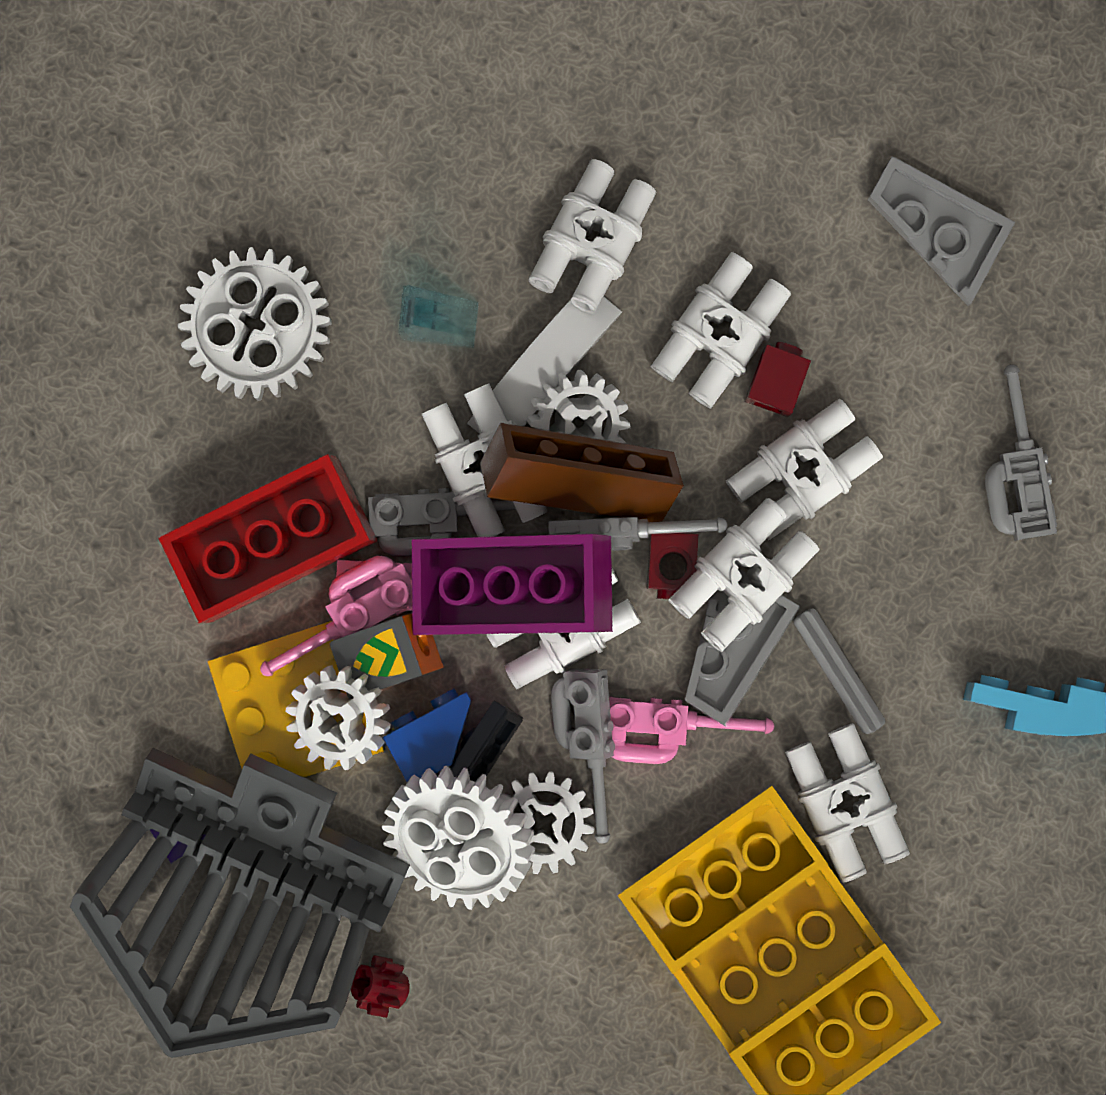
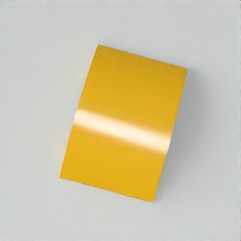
[618,786,941,1095]

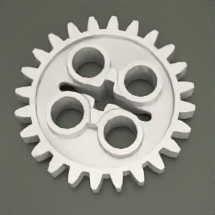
[178,247,332,401]
[382,766,535,910]

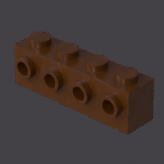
[480,423,684,522]

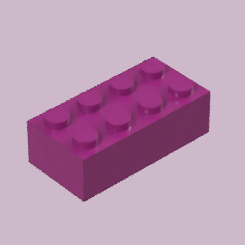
[412,534,613,635]

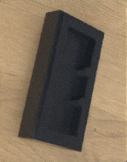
[450,700,523,782]

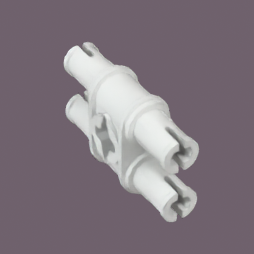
[529,159,656,314]
[651,252,791,409]
[422,383,547,537]
[726,398,883,540]
[668,498,820,652]
[486,568,641,689]
[785,723,910,883]

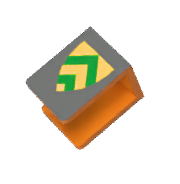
[330,613,444,699]

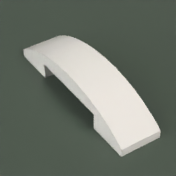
[467,296,622,434]

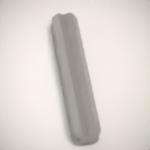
[793,608,885,734]

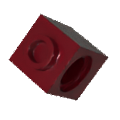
[745,342,811,417]
[647,533,699,599]

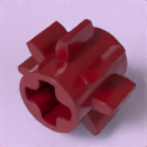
[351,955,410,1018]

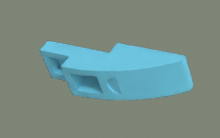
[963,675,1106,736]

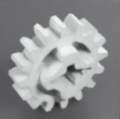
[526,370,630,444]
[285,665,391,770]
[499,771,594,874]

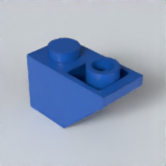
[383,688,472,782]

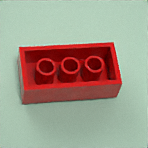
[158,454,377,623]

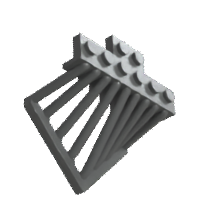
[70,748,410,1058]

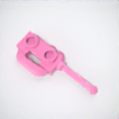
[260,556,412,676]
[609,697,774,764]

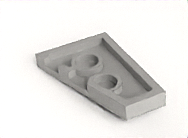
[685,568,800,727]

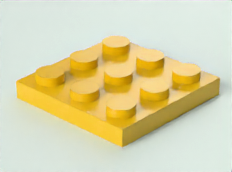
[207,621,385,777]

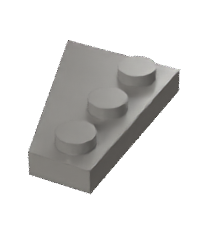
[868,156,1015,306]

